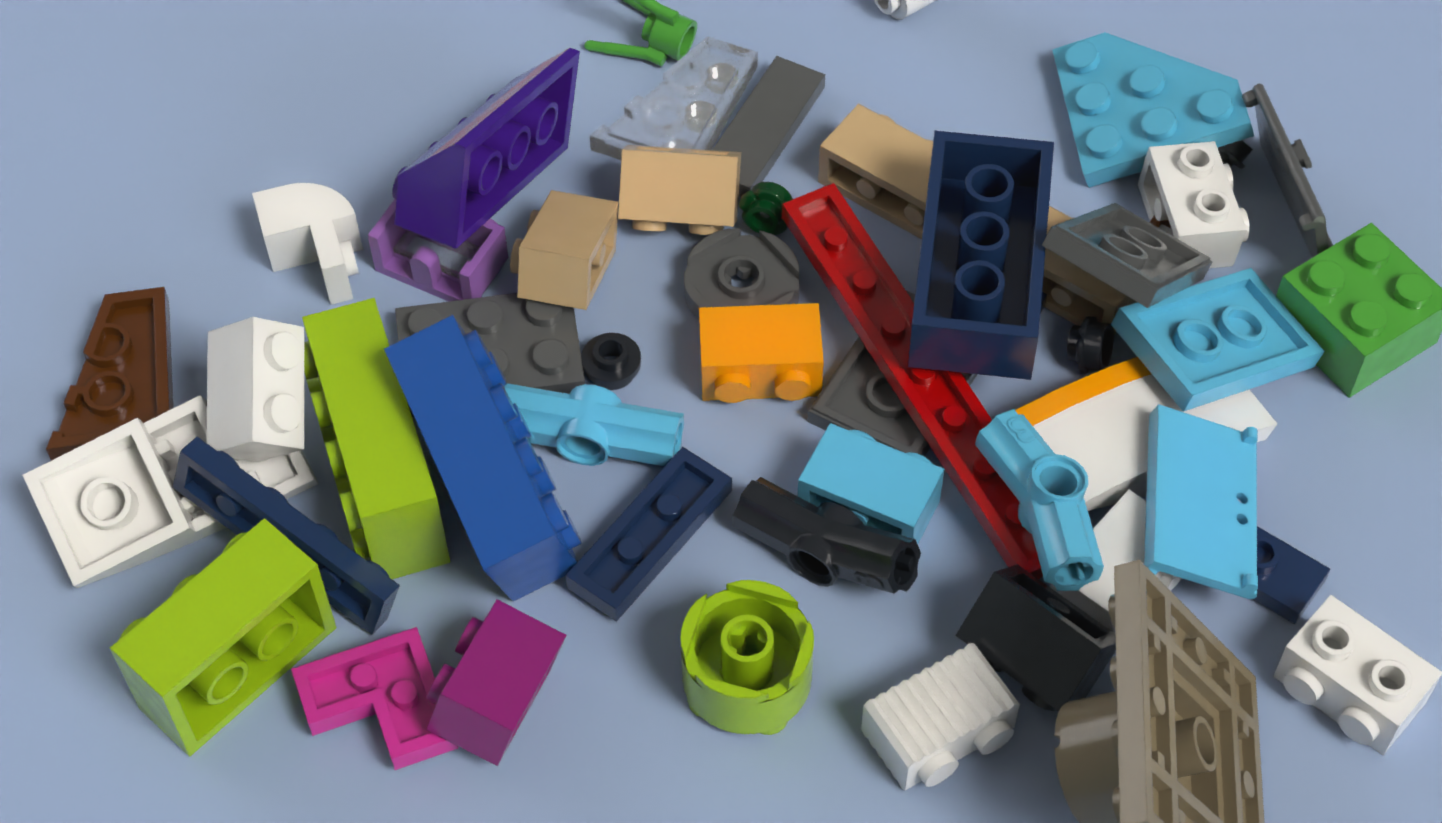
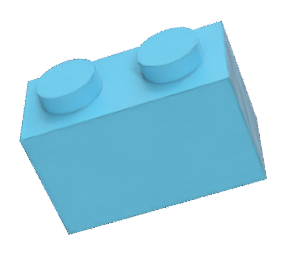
[798,423,944,544]

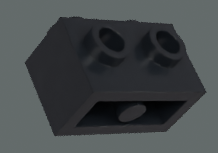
[955,564,1116,712]

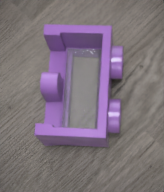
[368,199,509,302]

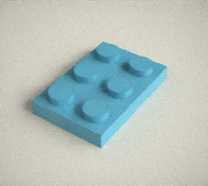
[1111,268,1325,412]

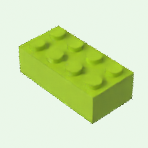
[302,298,451,579]

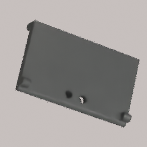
[1242,84,1333,258]

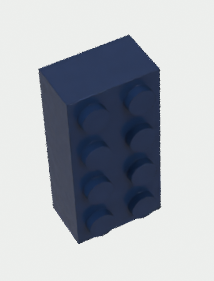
[908,130,1054,380]

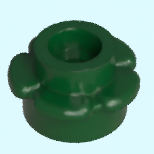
[739,182,793,235]

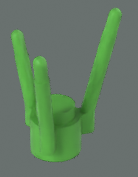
[584,0,697,67]

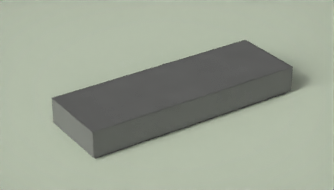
[713,56,826,197]

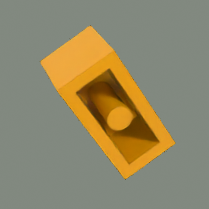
[699,303,824,403]

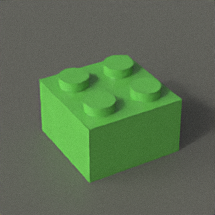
[1276,222,1442,398]

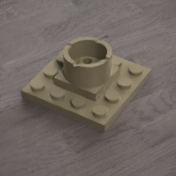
[1054,560,1265,823]

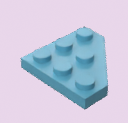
[1052,32,1255,188]

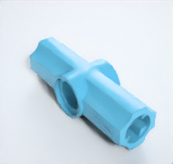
[504,383,684,466]

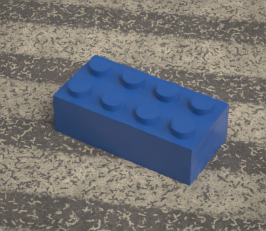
[384,315,582,602]

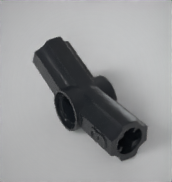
[732,477,921,594]

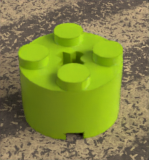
[680,580,814,735]

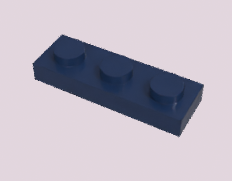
[565,447,732,622]

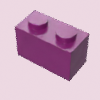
[426,599,567,766]

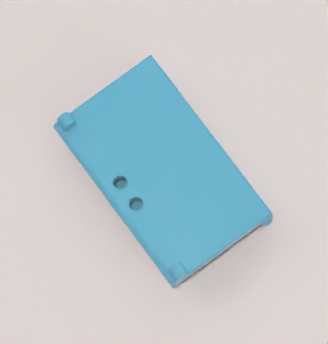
[1144,404,1258,599]

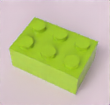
[110,518,337,757]

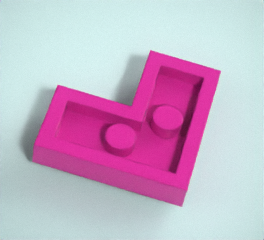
[291,627,458,770]

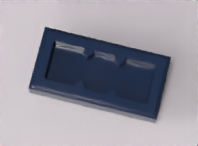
[1253,526,1331,624]

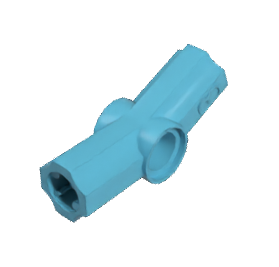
[975,409,1104,591]

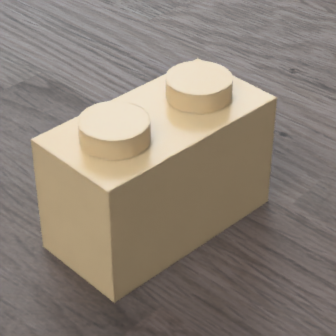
[618,145,741,235]
[510,190,618,310]

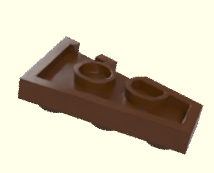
[46,287,174,461]

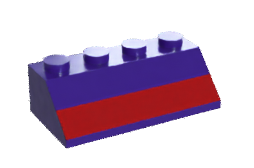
[392,48,580,249]

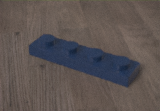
[172,436,400,635]

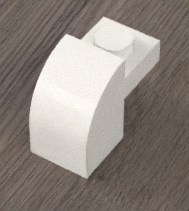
[252,183,363,305]

